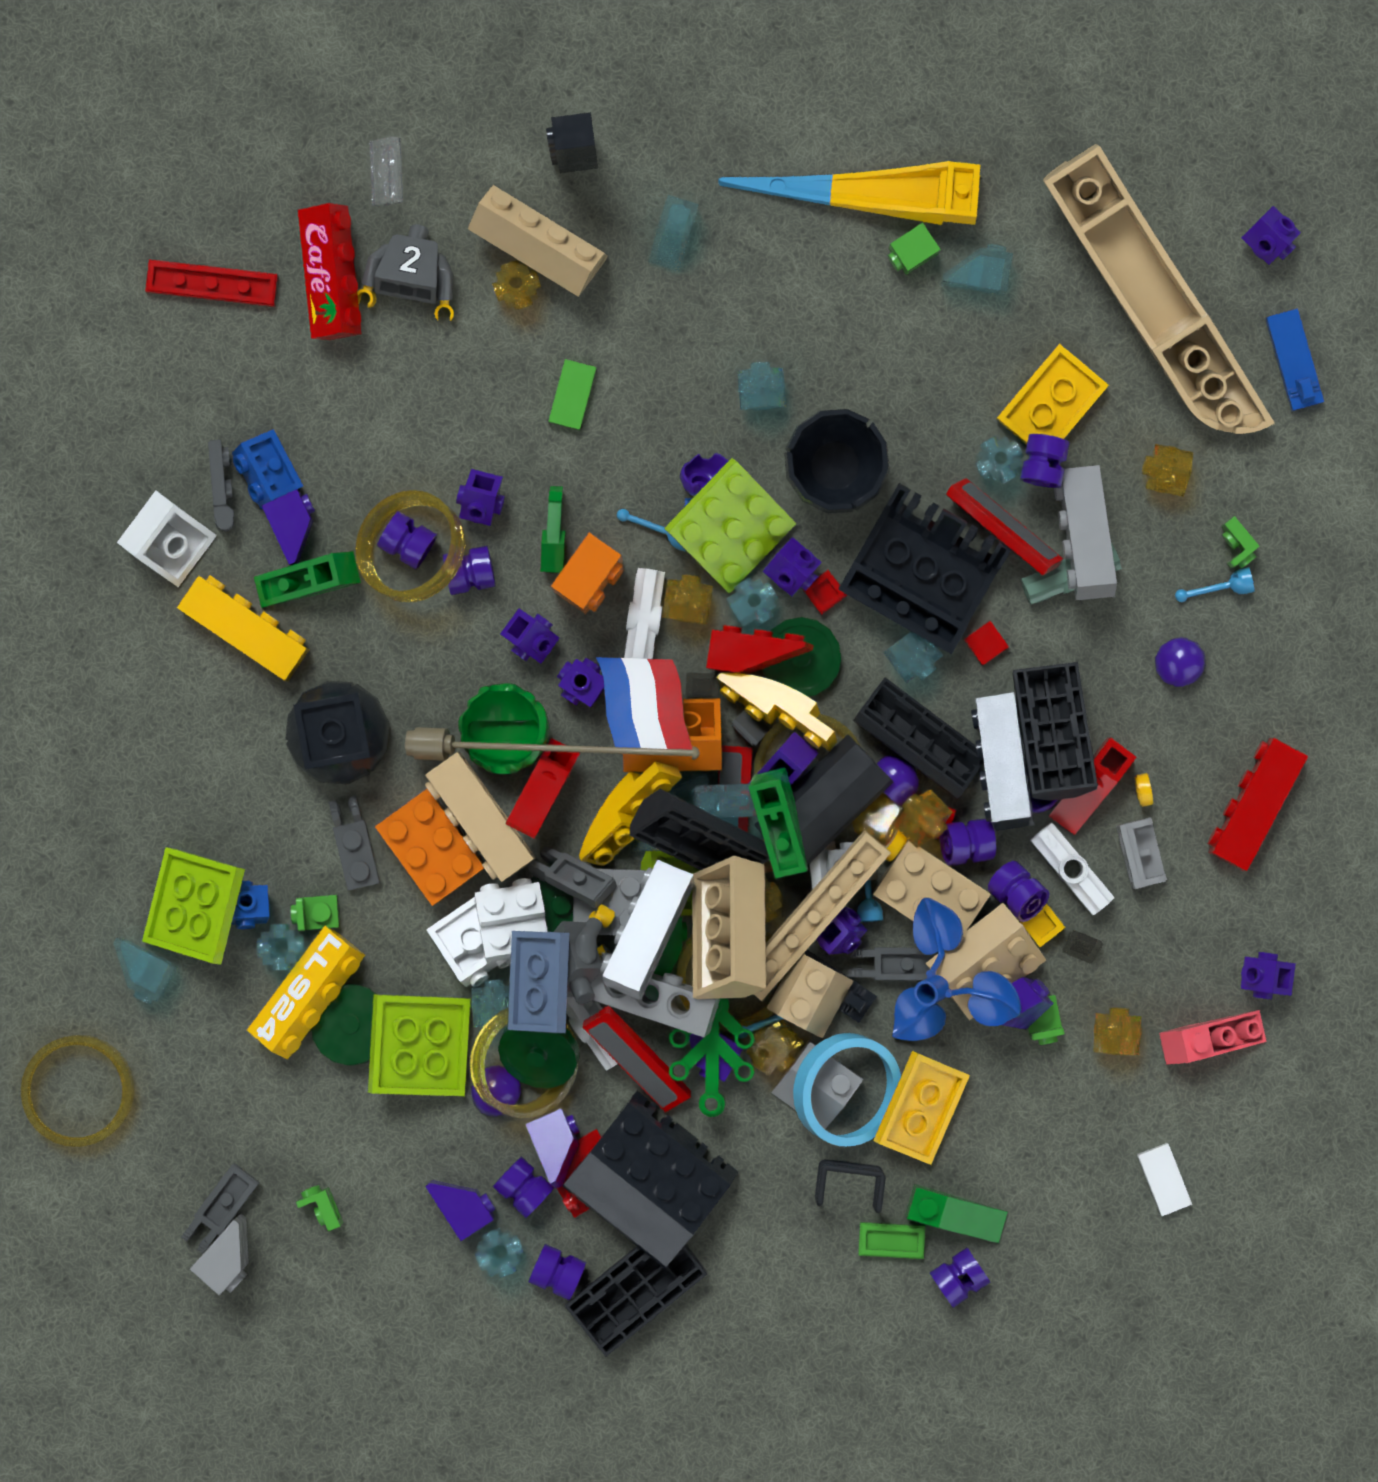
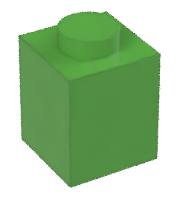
[887,223,941,275]

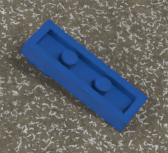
[1265,308,1324,412]

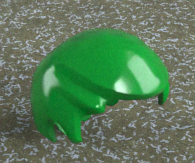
[458,683,550,774]

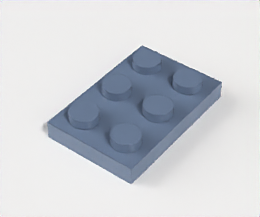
[508,931,569,1033]

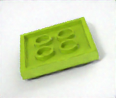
[664,458,796,594]
[142,847,245,965]
[368,994,471,1096]

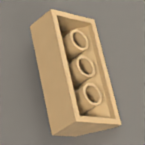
[468,185,608,297]
[425,752,536,882]
[692,856,767,999]

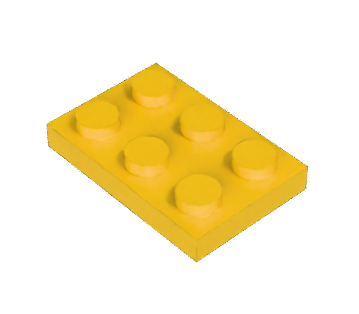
[996,343,1109,445]
[873,1051,970,1165]

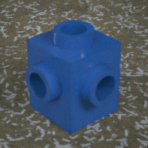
[231,881,269,930]

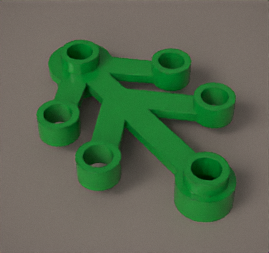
[669,998,755,1117]

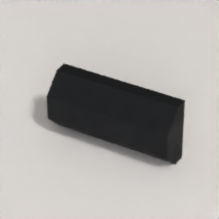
[1013,662,1098,801]
[852,677,984,799]
[754,734,894,865]
[630,789,770,870]
[565,1244,707,1357]

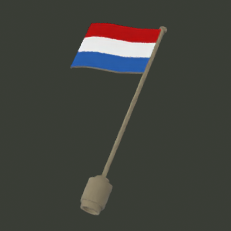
[405,657,700,761]

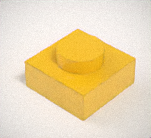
[1020,903,1066,947]

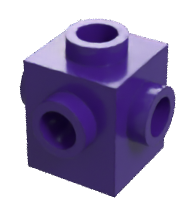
[1241,206,1301,265]
[456,469,505,526]
[763,537,822,597]
[500,608,560,664]
[557,657,604,708]
[816,907,867,955]
[1240,952,1296,1000]

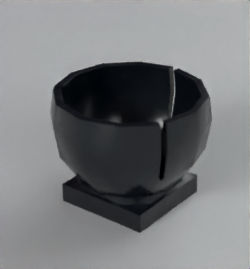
[784,409,890,513]
[285,681,389,785]

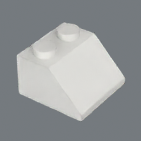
[117,491,217,587]

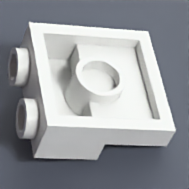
[475,878,548,962]
[427,897,511,987]

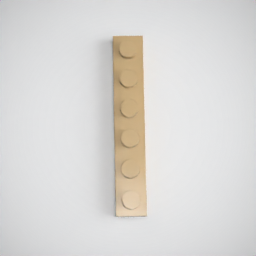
[754,830,891,1001]

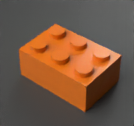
[551,532,624,615]
[623,698,722,772]
[375,789,484,906]

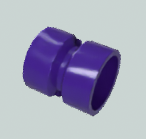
[1020,434,1070,488]
[377,511,438,570]
[443,546,496,596]
[939,818,997,866]
[988,861,1050,922]
[492,1156,554,1218]
[528,1244,587,1301]
[929,1247,991,1308]

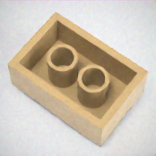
[872,840,991,933]
[926,903,1046,1020]

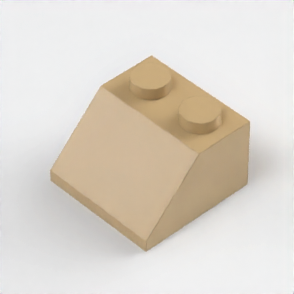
[767,954,853,1038]

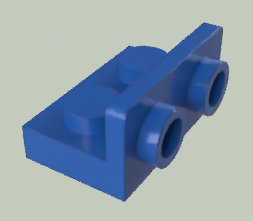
[232,429,303,509]

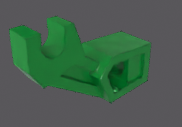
[540,486,565,573]

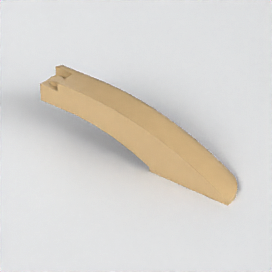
[1043,144,1274,434]

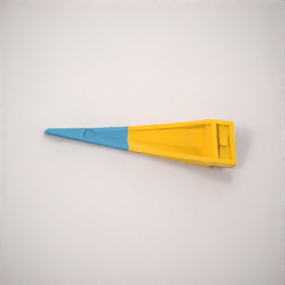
[718,161,981,225]

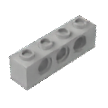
[590,952,720,1037]

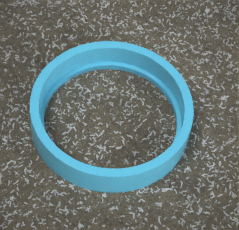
[793,1033,901,1147]

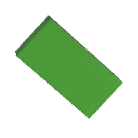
[548,359,597,431]
[858,1222,925,1259]

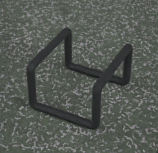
[815,1159,886,1213]

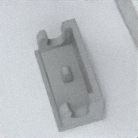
[1116,817,1167,889]

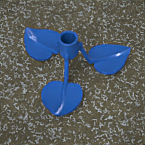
[892,897,1021,1041]

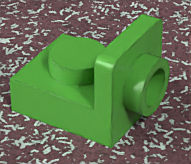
[1221,516,1259,569]
[291,895,340,931]
[1028,995,1064,1045]
[296,1185,344,1231]

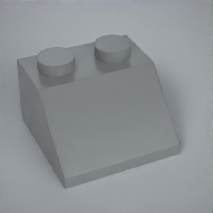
[573,869,646,935]
[771,1040,863,1129]
[190,1213,249,1295]

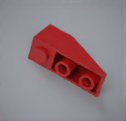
[706,625,814,674]
[1048,737,1137,835]
[505,738,580,839]

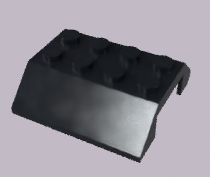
[838,483,1011,654]
[563,1090,739,1268]

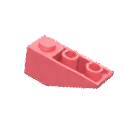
[1159,1010,1266,1065]

